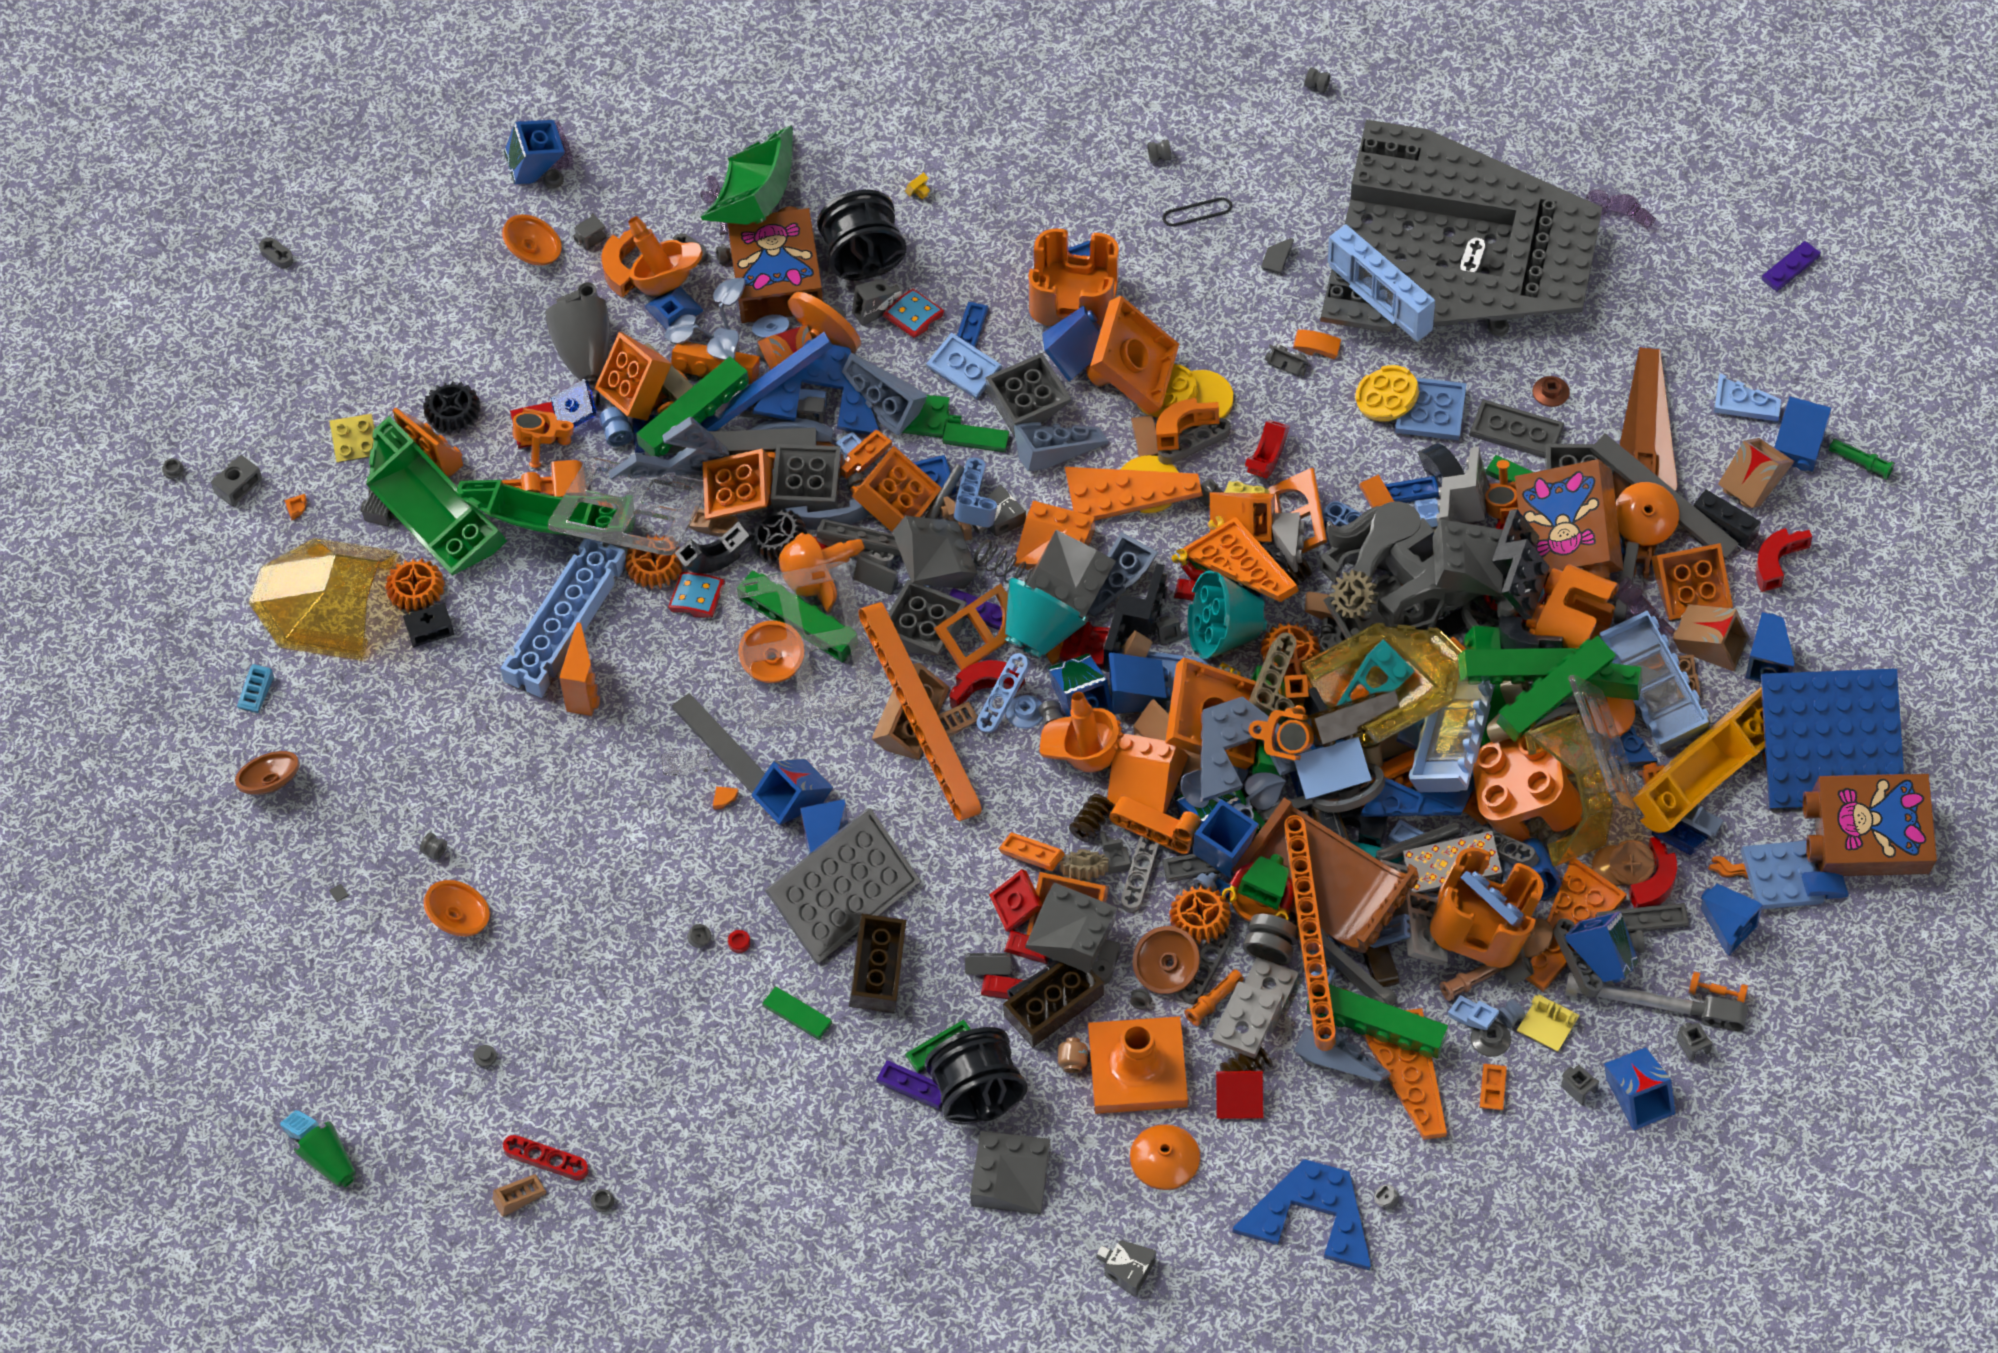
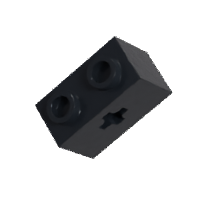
[403,603,455,648]

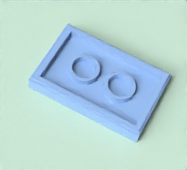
[926,332,1002,399]
[1294,737,1371,800]

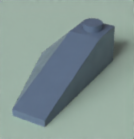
[842,353,928,435]
[1014,422,1108,471]
[1087,532,1158,617]
[1294,1025,1391,1082]

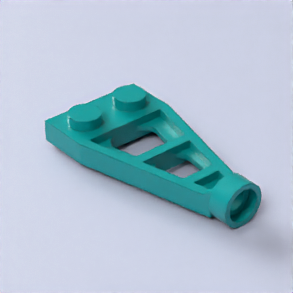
[1336,639,1415,706]

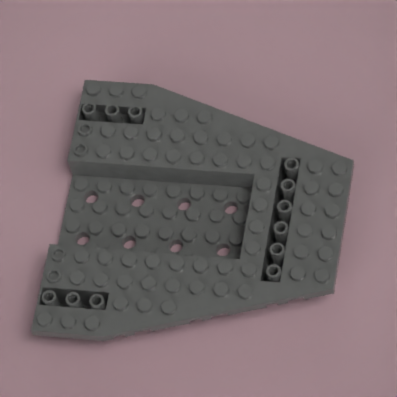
[1320,119,1603,332]

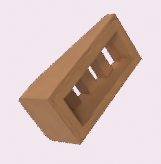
[938,701,978,738]
[492,1174,546,1217]

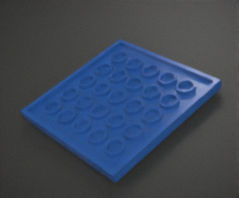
[1761,668,1904,809]

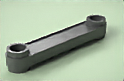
[1307,927,1397,1006]

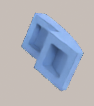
[1414,498,1439,527]
[1448,995,1499,1030]

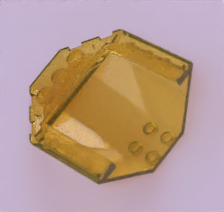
[249,538,397,661]
[1302,623,1462,748]
[1524,713,1622,867]

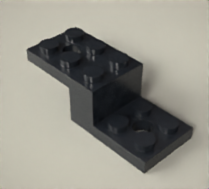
[1492,509,1550,620]
[1103,564,1168,672]

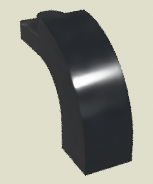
[1417,443,1465,486]
[675,522,753,574]
[1499,616,1563,649]

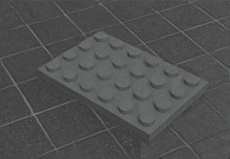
[765,808,921,963]

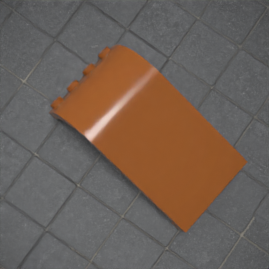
[1232,797,1419,953]

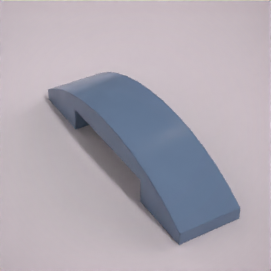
[748,418,833,441]
[785,499,871,530]

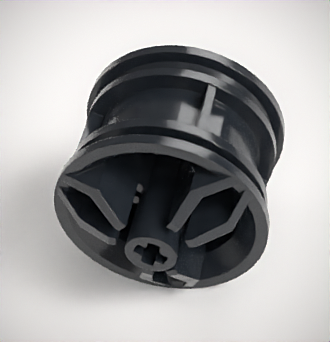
[817,189,907,281]
[925,1027,1028,1125]

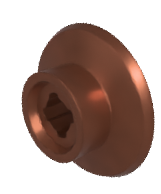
[1532,376,1570,407]

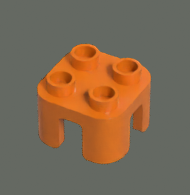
[1028,228,1119,327]
[1526,564,1619,648]
[1473,728,1583,842]
[1430,847,1544,967]

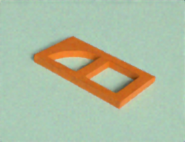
[1268,468,1327,554]
[934,583,1008,671]

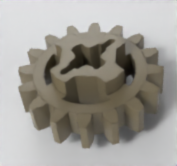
[1330,570,1378,619]
[1060,849,1109,881]

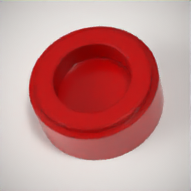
[727,930,751,953]

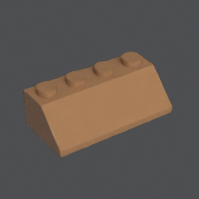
[872,663,950,760]
[1133,699,1201,787]

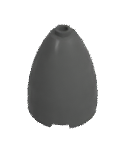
[545,296,610,385]

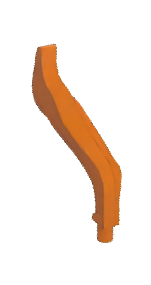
[1708,856,1749,879]

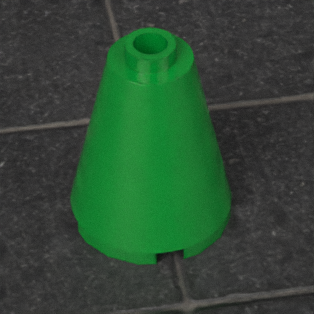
[294,1121,356,1187]

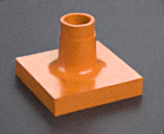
[1086,296,1179,414]
[1165,657,1262,770]
[1088,1016,1188,1114]

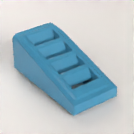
[237,664,274,713]
[280,1110,319,1139]

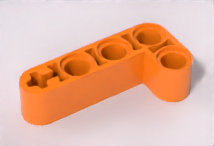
[1109,797,1201,854]

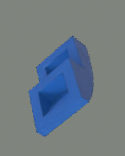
[1802,872,1849,899]

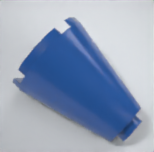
[1522,838,1562,901]

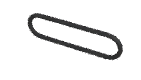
[1162,197,1232,226]

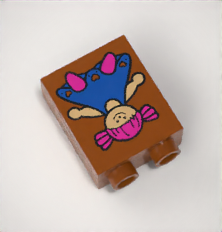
[727,206,823,323]
[1515,459,1623,586]
[1803,774,1937,876]

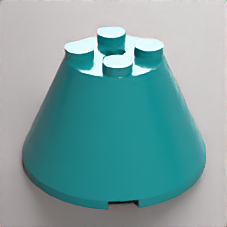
[1187,571,1267,659]
[1005,577,1088,658]

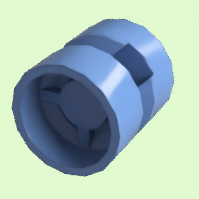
[599,407,634,447]

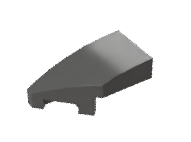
[1261,238,1294,274]
[1099,831,1131,874]

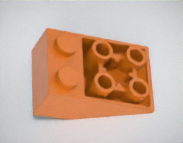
[1210,492,1275,542]

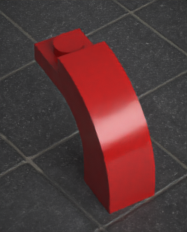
[1245,420,1290,479]
[1755,528,1813,592]
[949,660,1025,708]
[1628,836,1677,908]

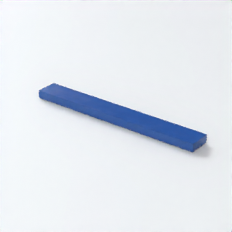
[700,332,833,432]

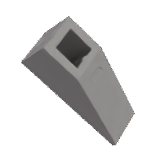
[1272,512,1305,572]

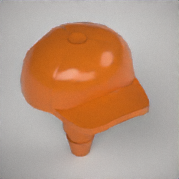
[628,216,703,297]
[779,533,865,613]
[1039,692,1123,773]

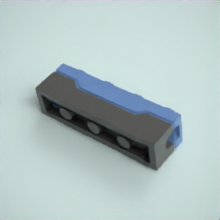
[740,384,827,424]

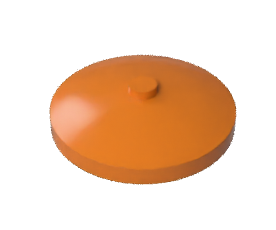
[788,292,861,354]

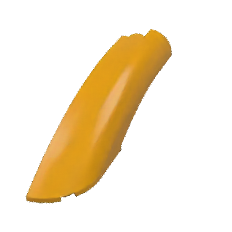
[1633,687,1765,832]

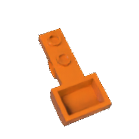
[502,460,586,499]

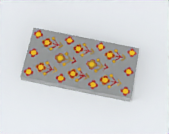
[1403,831,1502,894]

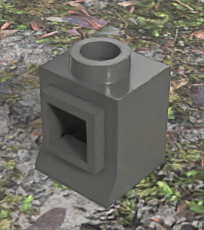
[573,213,607,250]
[1676,1022,1713,1062]
[1561,1064,1599,1105]

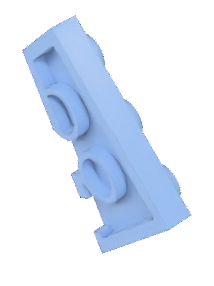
[1714,373,1781,422]

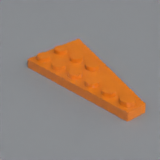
[1065,467,1203,521]
[1183,517,1299,602]
[1526,856,1627,992]
[1362,1008,1447,1140]

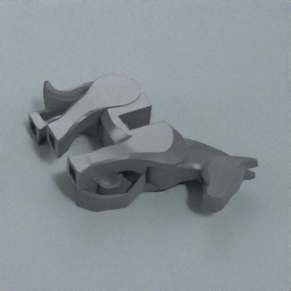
[1320,501,1518,639]

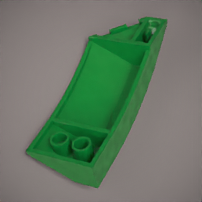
[700,125,793,225]
[366,416,507,576]
[456,480,636,535]

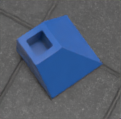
[645,286,703,330]

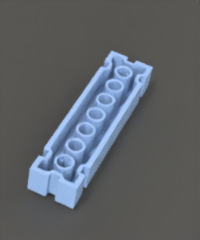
[500,535,626,698]

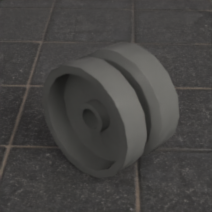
[1243,914,1299,965]

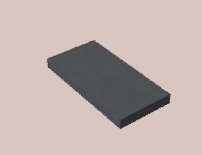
[1469,399,1564,458]

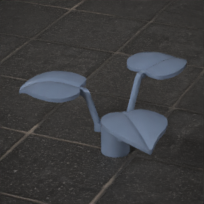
[665,278,745,360]
[1181,770,1286,819]

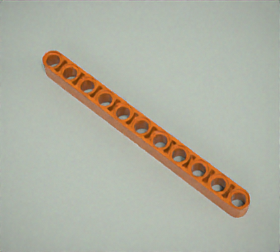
[858,602,981,821]
[1285,815,1336,1051]

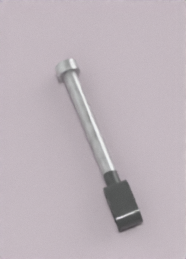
[1565,973,1748,1032]

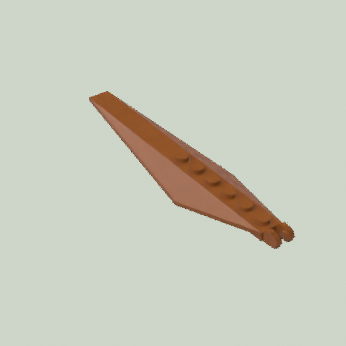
[1613,347,1678,579]

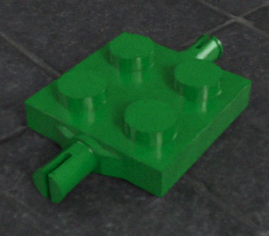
[902,394,962,438]

